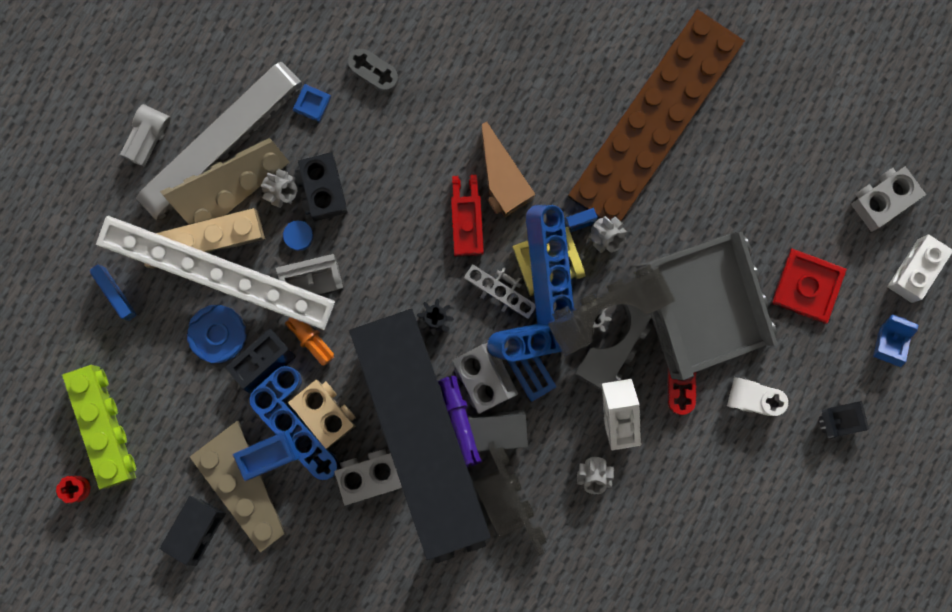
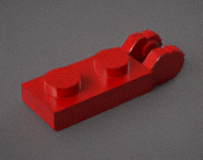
[451,175,484,257]

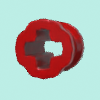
[56,476,91,503]

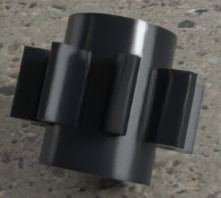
[417,299,454,336]

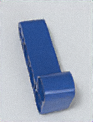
[249,366,339,480]

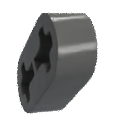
[348,49,398,92]

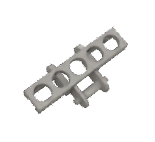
[464,264,536,319]

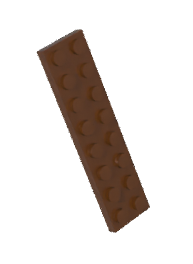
[567,9,745,221]

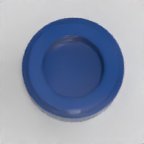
[283,221,313,251]

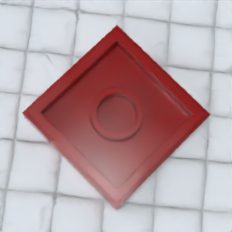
[771,249,847,324]

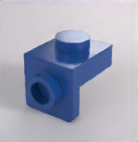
[873,315,919,367]

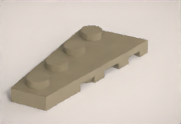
[160,138,289,225]
[190,421,286,552]

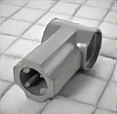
[120,104,171,167]

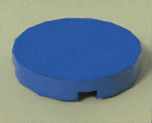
[187,305,246,363]

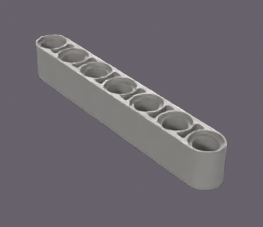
[136,62,303,221]

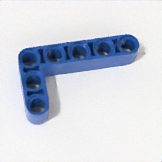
[487,205,577,361]

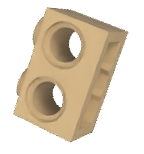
[288,380,356,449]

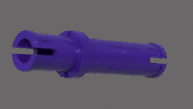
[438,376,482,467]

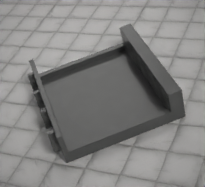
[636,231,778,380]

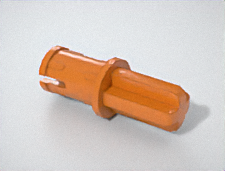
[285,317,334,366]

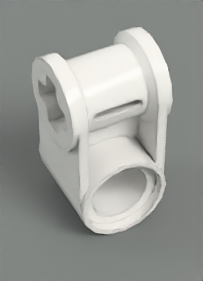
[727,377,788,416]

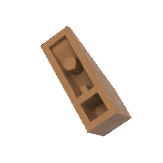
[481,122,535,217]

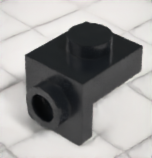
[819,401,869,439]

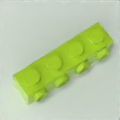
[62,365,136,489]

